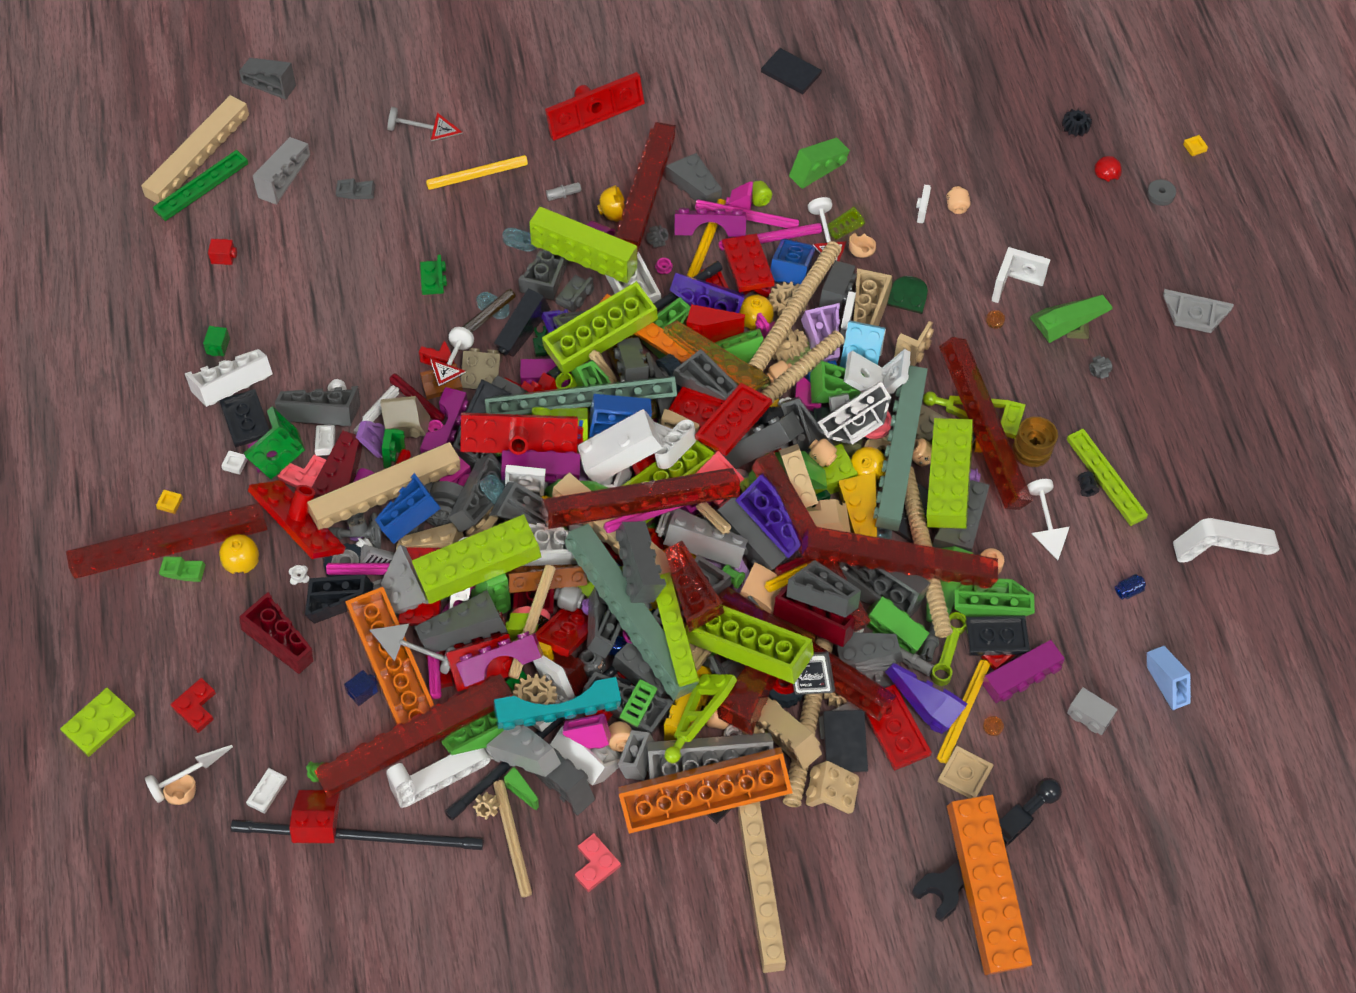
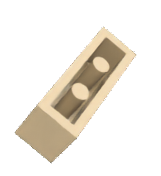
[779,444,818,510]

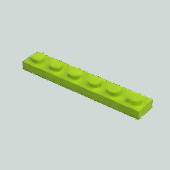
[1067,429,1148,526]
[656,572,699,687]

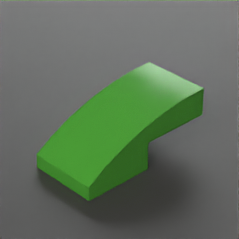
[159,557,206,582]

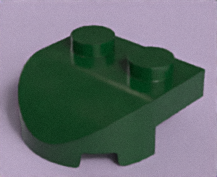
[887,276,928,314]

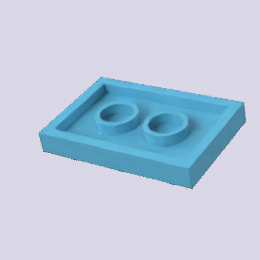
[840,320,885,374]

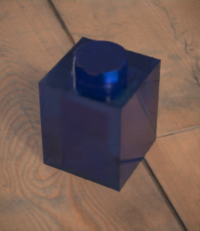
[344,670,378,707]

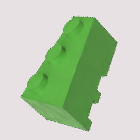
[789,138,850,189]

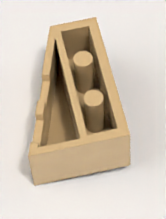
[396,523,464,550]

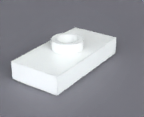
[916,184,931,223]
[315,425,336,456]
[246,768,287,814]

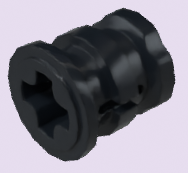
[1077,471,1100,497]

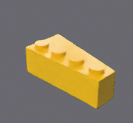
[838,472,877,547]
[664,666,712,741]

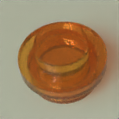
[983,716,1004,736]

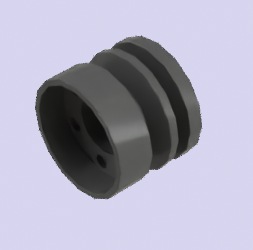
[426,481,463,527]

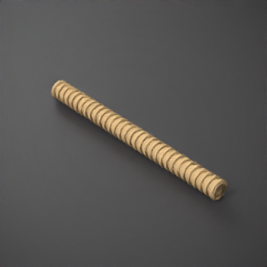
[748,241,841,374]
[702,330,845,452]
[904,466,953,638]
[783,636,834,807]

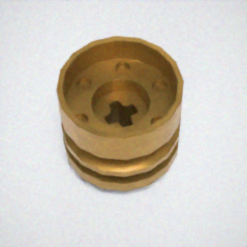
[1012,416,1058,467]

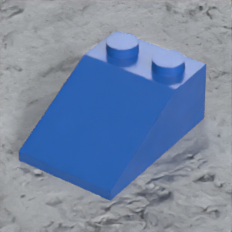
[770,239,816,286]

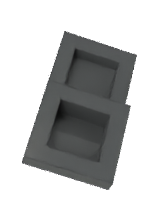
[336,178,375,199]

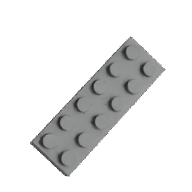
[647,733,773,779]

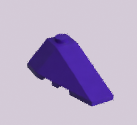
[670,273,745,313]
[735,474,803,558]
[885,663,967,734]

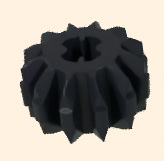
[1062,108,1092,138]

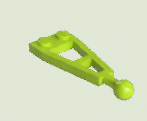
[923,391,1026,439]
[664,674,737,763]

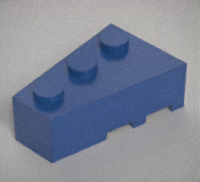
[588,394,652,438]
[375,473,441,544]

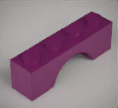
[675,208,746,237]
[420,387,470,454]
[456,631,544,687]

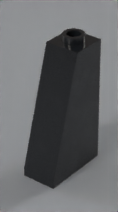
[494,288,551,357]

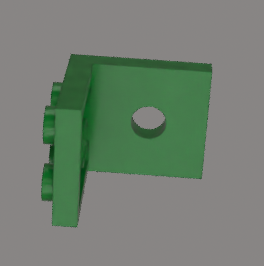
[244,406,305,479]

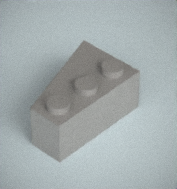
[486,724,561,777]

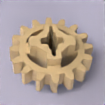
[769,282,808,316]
[772,329,808,362]
[513,674,557,705]

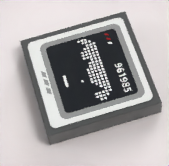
[793,652,835,695]

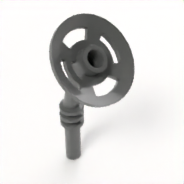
[329,512,381,549]

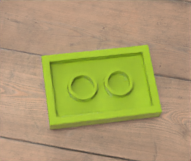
[60,688,135,757]

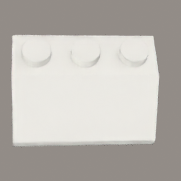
[550,726,621,786]

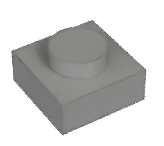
[829,393,849,412]

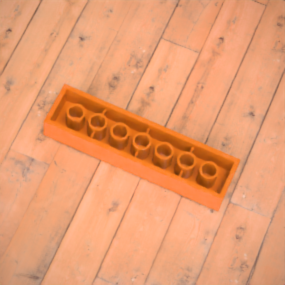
[345,587,445,750]
[619,747,793,834]
[947,795,1032,976]

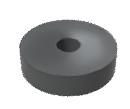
[1147,179,1176,206]

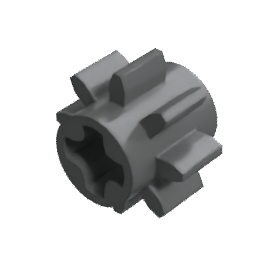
[646,225,668,248]
[1089,355,1112,379]

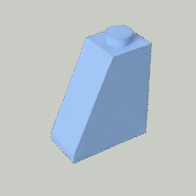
[1147,646,1190,710]

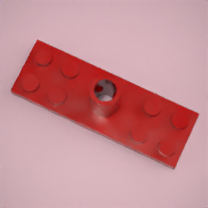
[545,72,645,141]
[460,413,578,455]
[248,480,346,559]

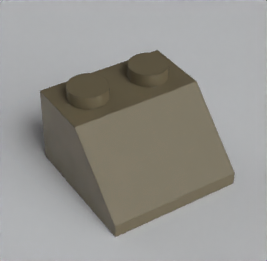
[380,396,430,438]

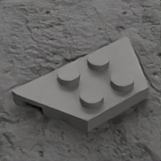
[1163,289,1234,333]
[381,545,429,614]

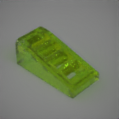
[827,207,865,240]

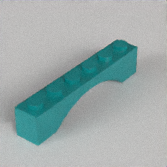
[494,677,621,730]

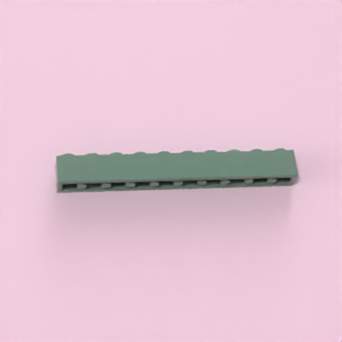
[873,365,928,531]
[485,375,677,414]
[564,524,699,701]

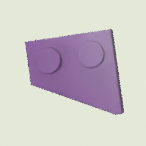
[356,421,385,458]

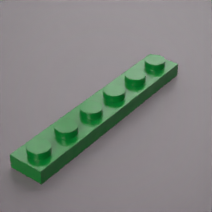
[153,150,249,221]

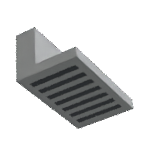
[360,544,395,563]

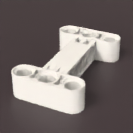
[596,420,697,469]

